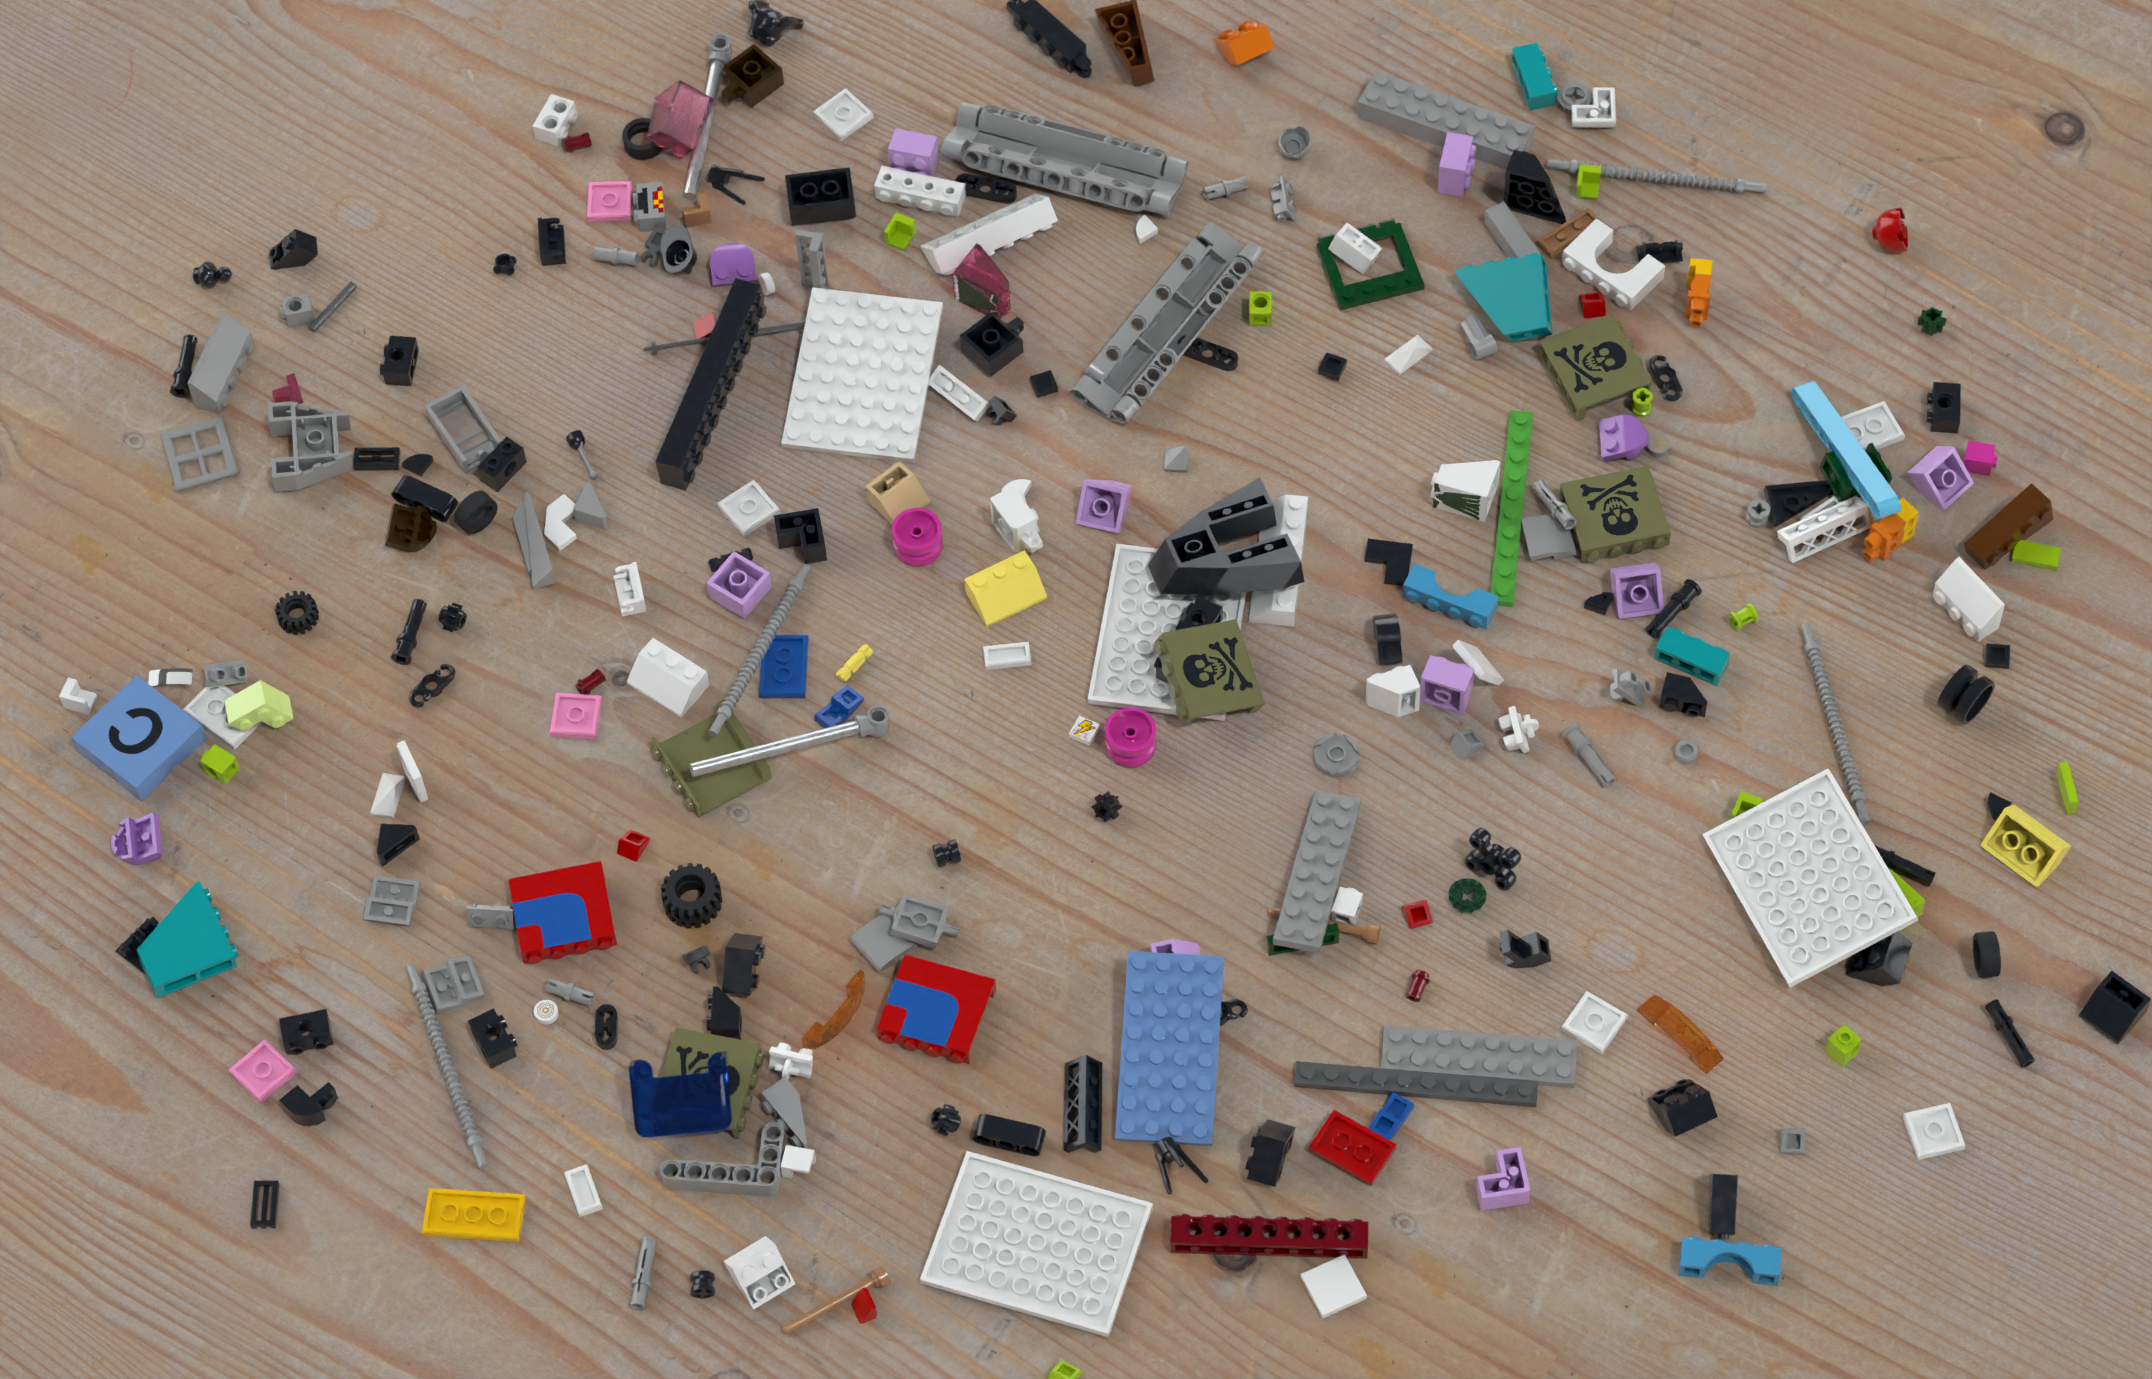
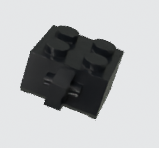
[960,313,1024,377]

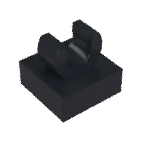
[986,396,1017,426]
[682,946,710,973]

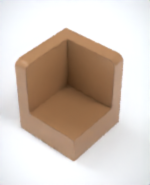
[682,193,712,228]

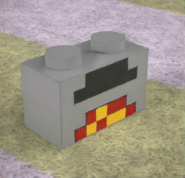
[633,182,667,232]

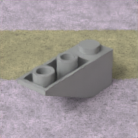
[761,1077,808,1149]

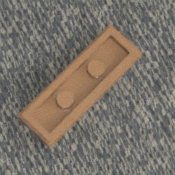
[1537,208,1602,259]

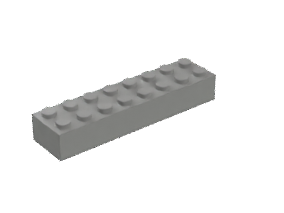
[1358,70,1535,170]

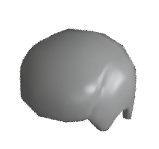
[1278,125,1312,159]

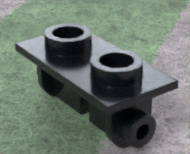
[1636,240,1683,263]

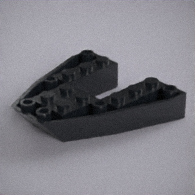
[1147,477,1305,595]

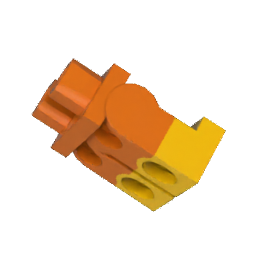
[1685,258,1713,327]
[1862,498,1919,563]

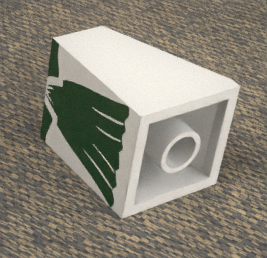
[1430,460,1500,522]

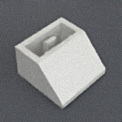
[1366,665,1420,718]
[724,1236,795,1310]

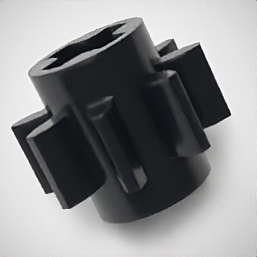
[439,603,467,632]
[1091,791,1122,822]
[931,1104,961,1136]

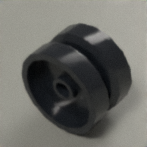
[1937,664,1995,725]

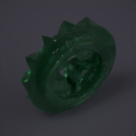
[1448,878,1486,914]

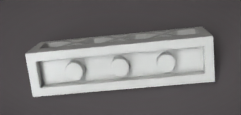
[1777,496,1871,563]

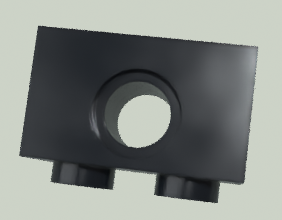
[380,335,419,386]
[1926,382,1961,433]
[477,436,527,492]
[468,1008,518,1069]
[279,1009,334,1054]

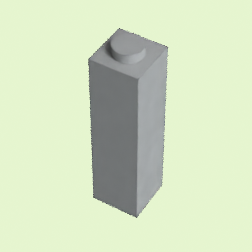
[1484,202,1540,258]

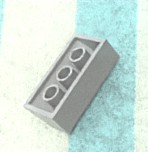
[188,313,255,414]

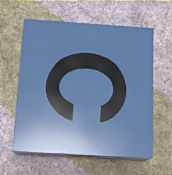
[71,676,207,802]

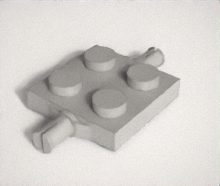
[880,894,959,949]

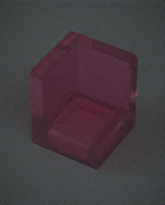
[272,373,304,404]

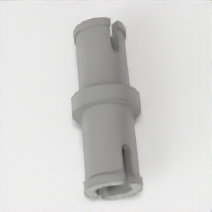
[1203,176,1248,201]
[593,246,639,266]
[545,977,595,1007]

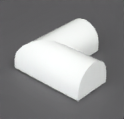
[1571,87,1616,128]

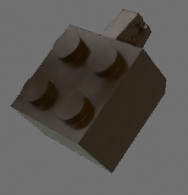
[721,44,784,108]

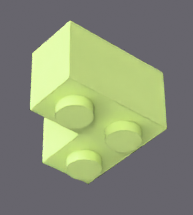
[224,680,294,731]

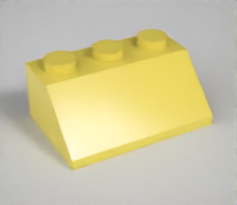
[964,550,1047,627]
[1980,804,2071,887]

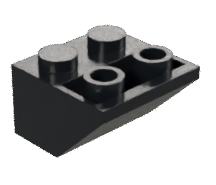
[1846,931,1913,986]
[2079,971,2151,1044]
[1647,1079,1718,1137]

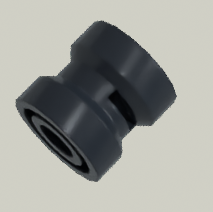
[932,839,961,868]

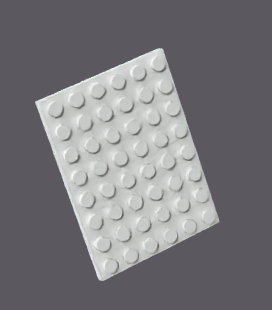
[781,287,943,463]
[1088,544,1247,721]
[1702,768,1918,987]
[920,1151,1153,1337]

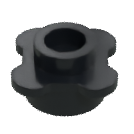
[493,254,517,275]

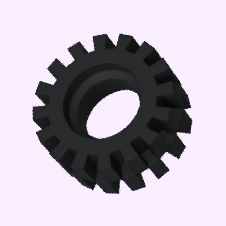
[275,591,319,635]

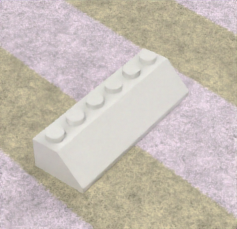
[920,193,1058,275]
[1249,495,1308,627]

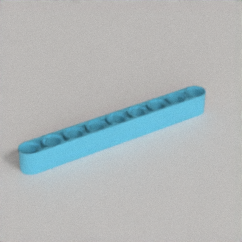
[1791,381,1901,519]

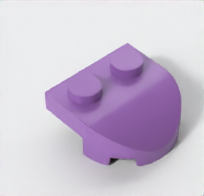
[710,243,757,287]
[1599,414,1649,462]
[111,812,163,865]

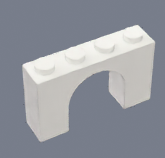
[1562,218,1665,311]

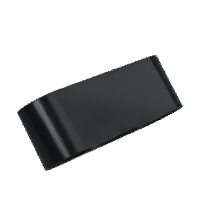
[391,475,458,522]
[972,1114,1046,1156]

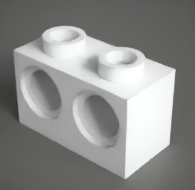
[533,94,578,146]

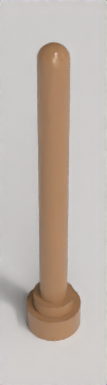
[1268,907,1381,944]
[782,1266,891,1334]

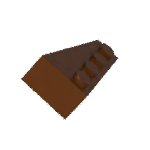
[1095,0,1155,86]
[1964,483,2053,569]

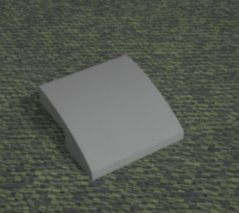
[1521,514,1577,561]
[363,875,421,926]
[850,914,919,972]
[422,956,484,1014]

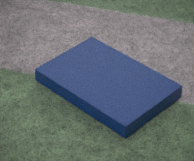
[759,635,809,698]

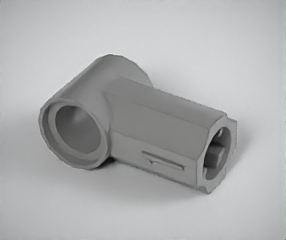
[1460,316,1498,360]

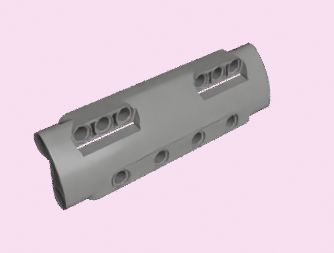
[941,102,1189,216]
[1070,222,1264,424]

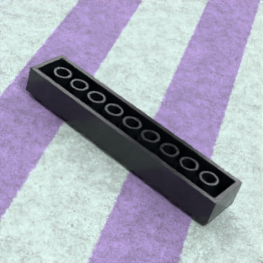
[656,278,766,491]

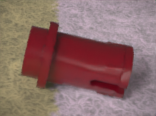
[564,132,592,152]
[575,668,606,695]
[1405,970,1430,1002]

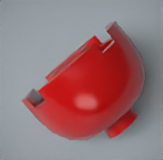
[1872,207,1908,252]

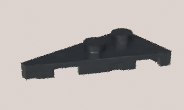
[1764,480,1834,527]

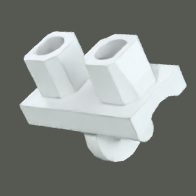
[1499,706,1539,753]
[769,1042,813,1079]

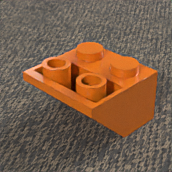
[1214,21,1275,65]

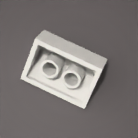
[1933,557,2005,642]
[627,638,710,718]

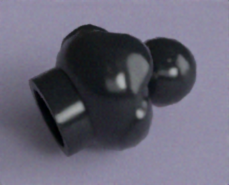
[193,261,232,288]

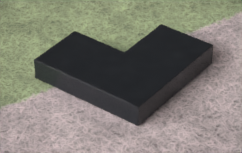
[1365,538,1413,586]

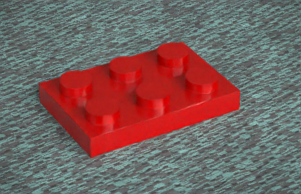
[1309,1110,1397,1186]

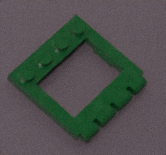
[1316,218,1424,311]

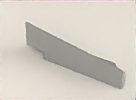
[512,491,556,589]

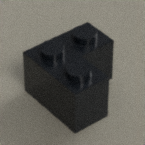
[774,508,827,564]
[722,933,766,996]
[1245,1119,1296,1187]

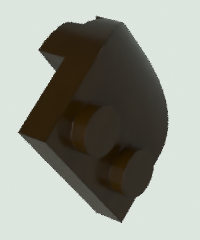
[385,503,437,552]

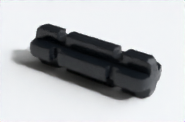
[709,548,753,572]

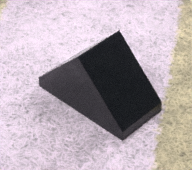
[376,824,420,867]

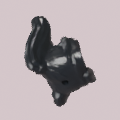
[748,0,804,45]

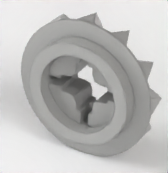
[1557,83,1592,111]

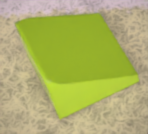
[1048,1360,1082,1379]

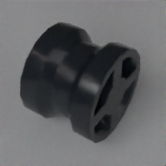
[690,1270,715,1299]

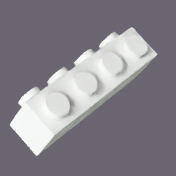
[874,166,966,217]

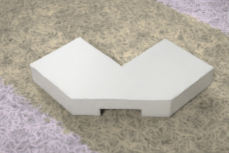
[544,494,577,552]

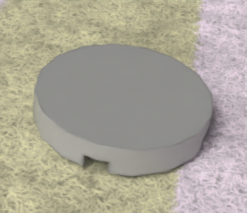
[1313,733,1359,777]

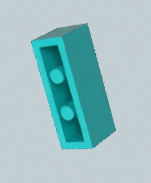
[1511,42,1558,111]
[1654,626,1730,686]

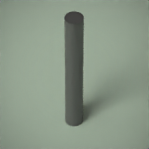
[308,282,357,333]

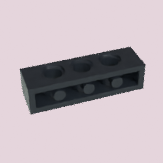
[1154,596,1223,684]

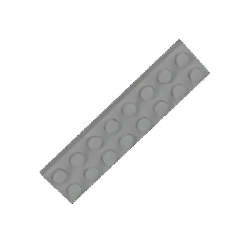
[1273,791,1361,953]
[1381,1025,1577,1088]

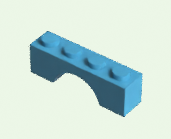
[1402,564,1499,629]
[1679,1237,1782,1286]

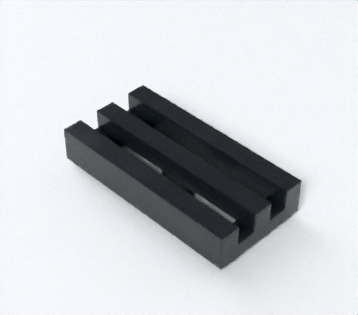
[353,447,401,471]
[250,1180,280,1229]

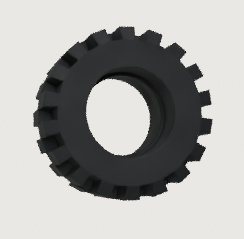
[661,863,722,928]

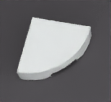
[1136,215,1158,244]
[1001,479,1032,497]

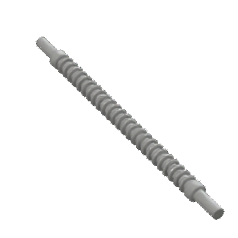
[1547,159,1766,193]
[709,564,811,737]
[1801,623,1870,825]
[406,964,488,1169]

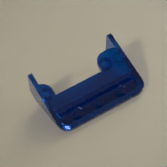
[629,1051,732,1138]

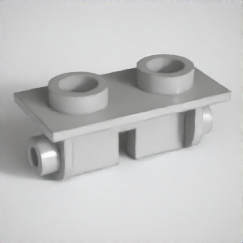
[1270,176,1297,222]
[466,903,515,929]

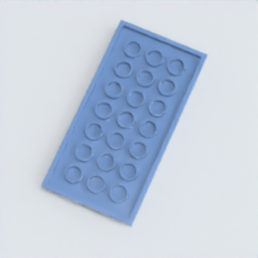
[1115,951,1224,1146]

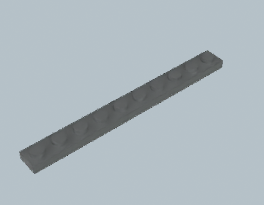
[1294,1061,1538,1107]

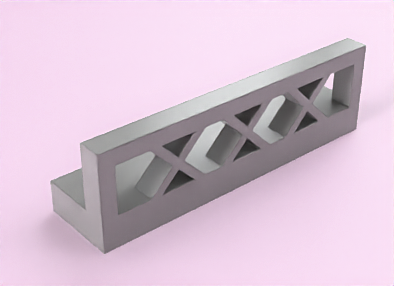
[795,229,829,289]

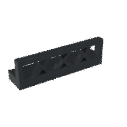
[1064,1055,1103,1153]

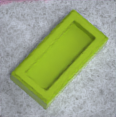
[2011,540,2061,571]
[2056,762,2079,815]

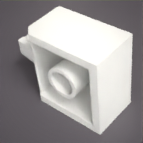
[990,486,1043,553]

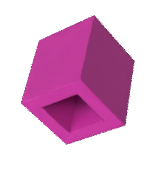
[1964,441,1998,476]

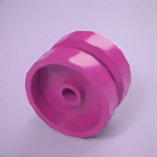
[892,508,943,566]
[1105,707,1156,767]

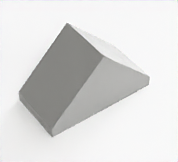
[573,482,609,530]

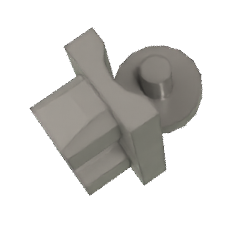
[203,659,247,687]
[1610,668,1651,706]

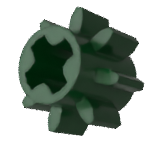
[1917,307,1946,336]

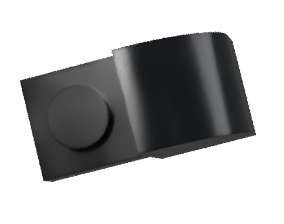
[1372,613,1403,665]
[1499,930,1551,968]
[279,1082,338,1126]

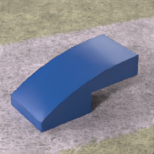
[814,685,864,728]
[1368,1092,1414,1141]

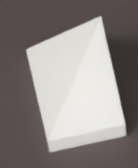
[1384,335,1433,375]
[370,773,406,819]

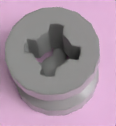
[1746,499,1770,528]

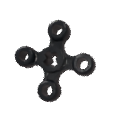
[1465,828,1521,891]

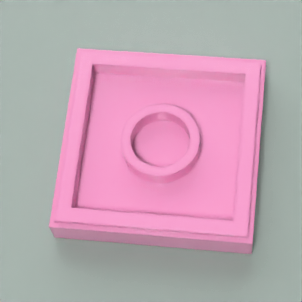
[587,181,632,222]
[549,693,602,739]
[229,1039,297,1103]

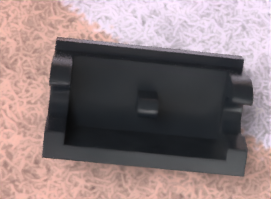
[537,218,566,266]

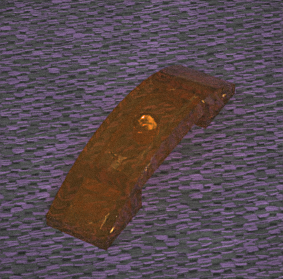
[802,969,866,1050]
[1637,994,1723,1074]

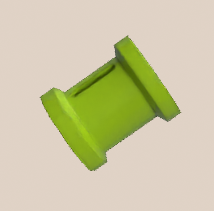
[1631,388,1653,417]
[1728,603,1759,631]

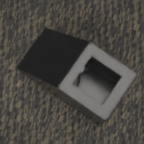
[269,229,318,270]
[1659,672,1708,717]
[706,986,742,1040]

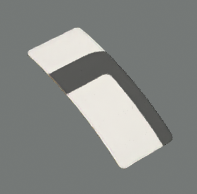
[148,668,193,686]

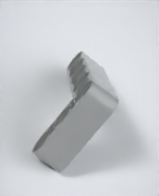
[660,1122,786,1196]

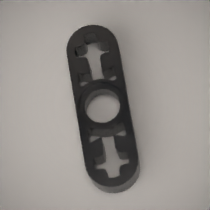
[955,173,1017,204]
[1178,335,1238,371]

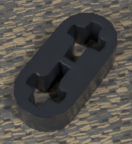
[595,1004,618,1050]

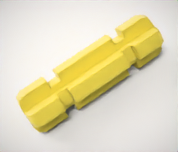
[836,644,873,682]

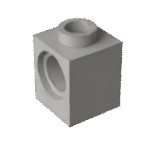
[280,293,314,328]

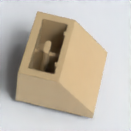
[865,461,930,525]

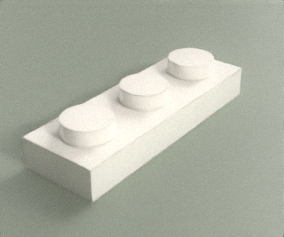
[929,365,990,422]

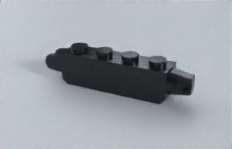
[1006,0,1092,78]

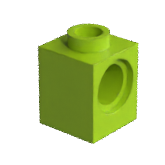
[1249,291,1272,326]
[200,744,240,785]
[1825,1024,1862,1067]

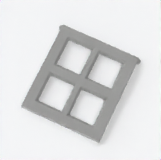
[161,416,240,492]

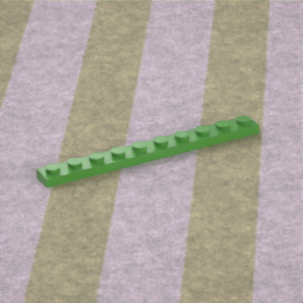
[1491,410,1533,607]

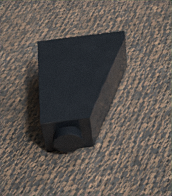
[1709,1174,1738,1239]

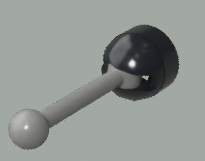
[566,430,598,479]

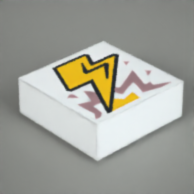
[1069,716,1100,746]

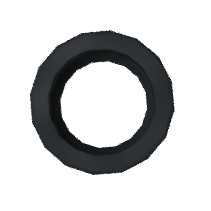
[622,118,663,160]
[454,491,498,534]
[1973,931,2001,978]

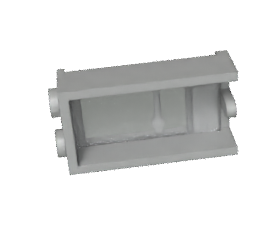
[424,386,502,474]

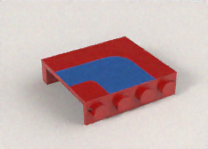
[508,861,617,964]
[877,954,996,1064]

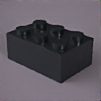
[785,167,856,226]

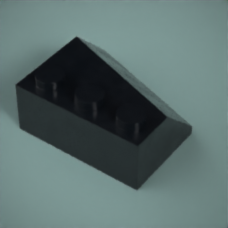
[1504,150,1567,224]

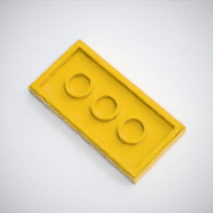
[421,1188,526,1243]

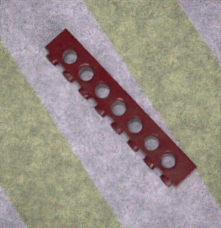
[1170,1214,1368,1259]

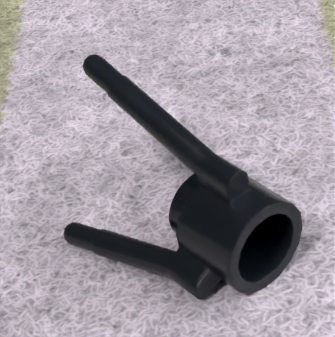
[708,165,765,205]
[1155,1137,1208,1194]

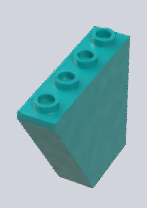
[1455,253,1553,343]
[137,881,239,999]

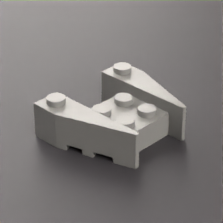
[268,401,354,492]

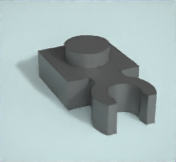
[641,226,665,267]

